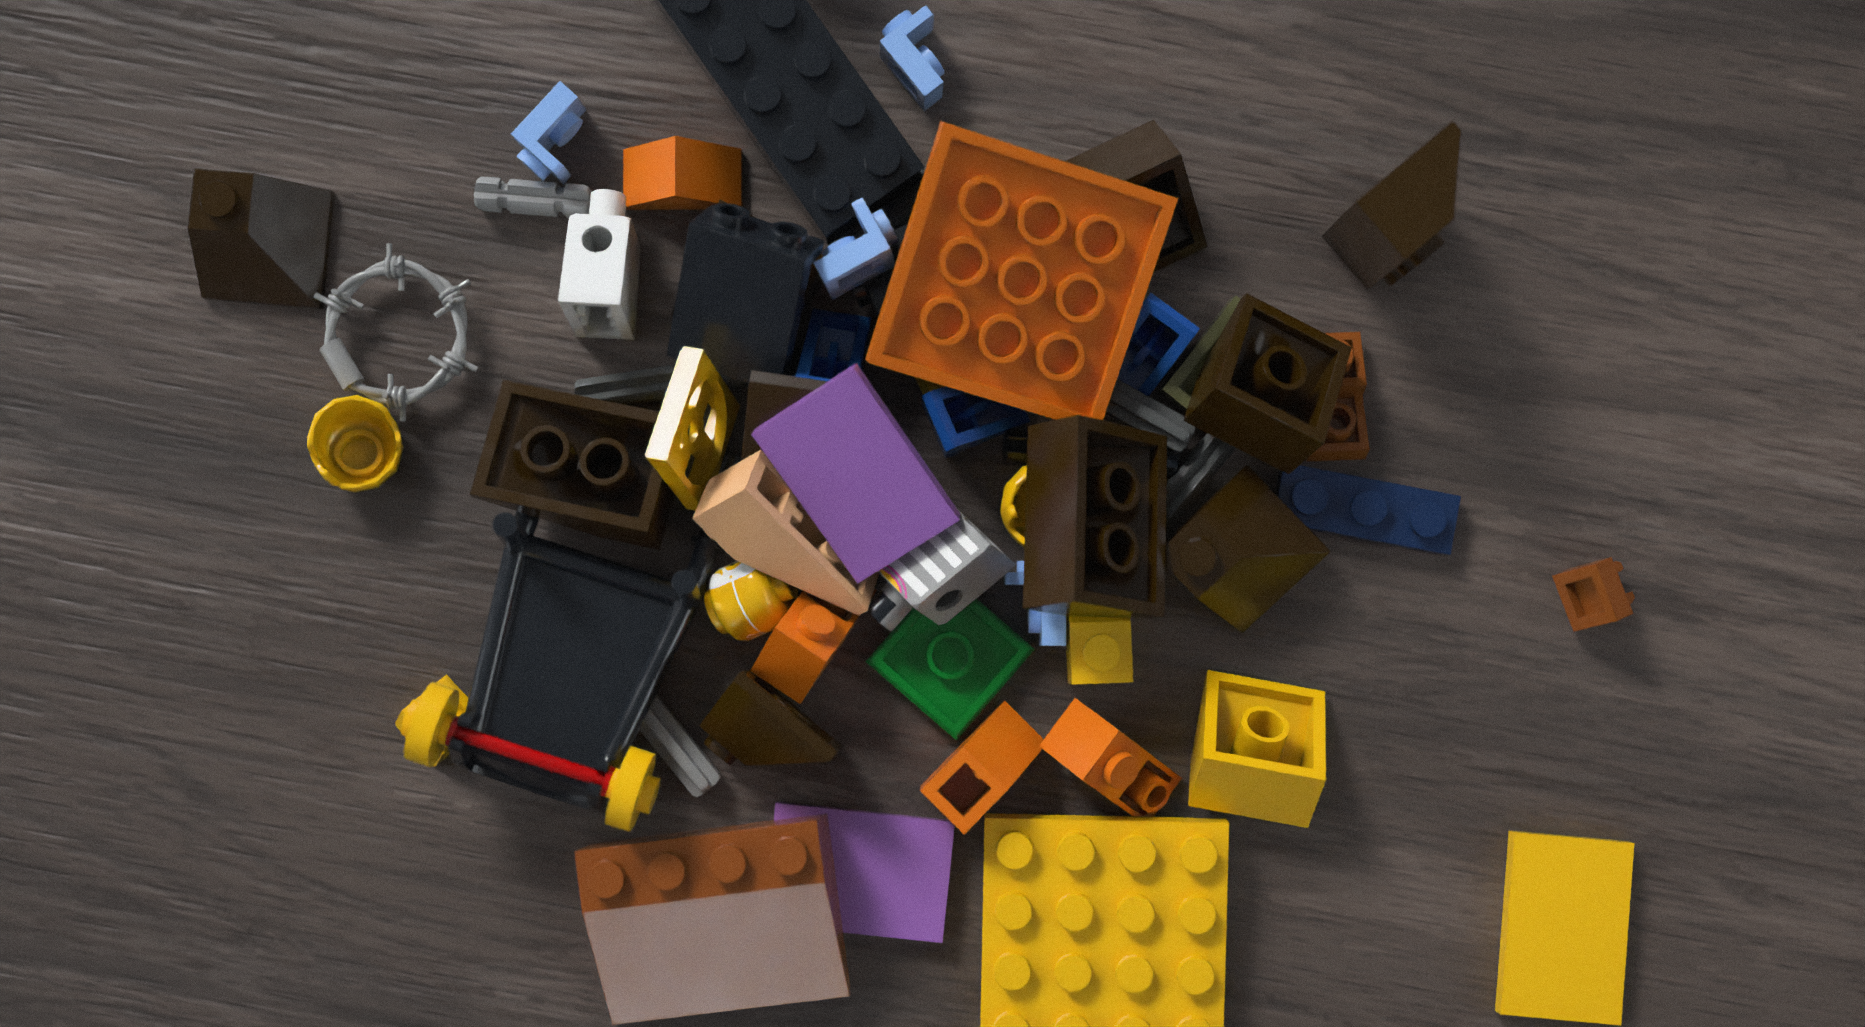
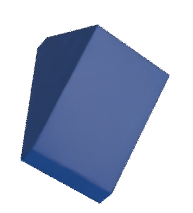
[1117,292,1200,396]
[796,309,871,381]
[921,386,1030,459]

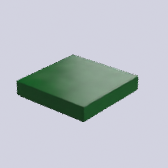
[866,599,1035,740]

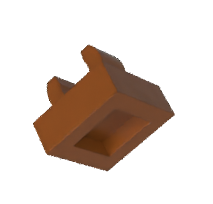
[1552,557,1635,632]

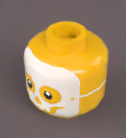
[704,561,798,641]

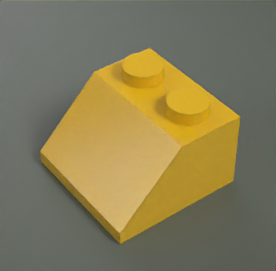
[1188,670,1326,828]

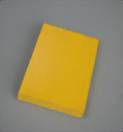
[1495,830,1635,1026]

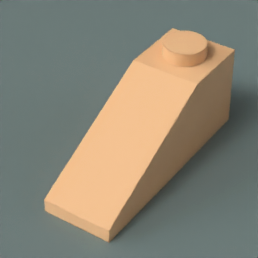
[692,450,879,615]

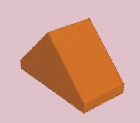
[623,136,742,210]

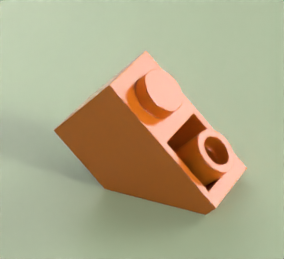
[750,589,877,704]
[1039,698,1182,817]
[920,700,1044,834]

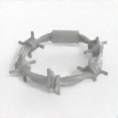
[314,243,478,422]

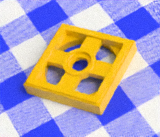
[645,347,740,511]

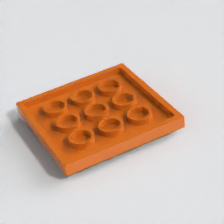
[865,121,1178,420]

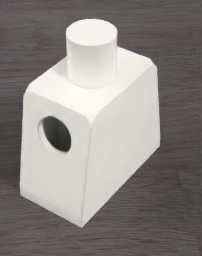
[558,189,640,340]

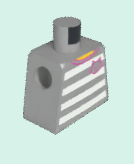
[868,506,1016,631]

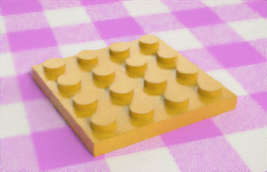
[980,813,1229,1027]

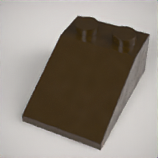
[470,379,675,550]

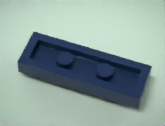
[1275,465,1461,556]

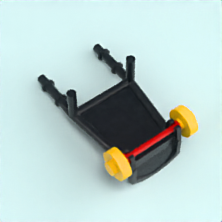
[401,454,741,832]

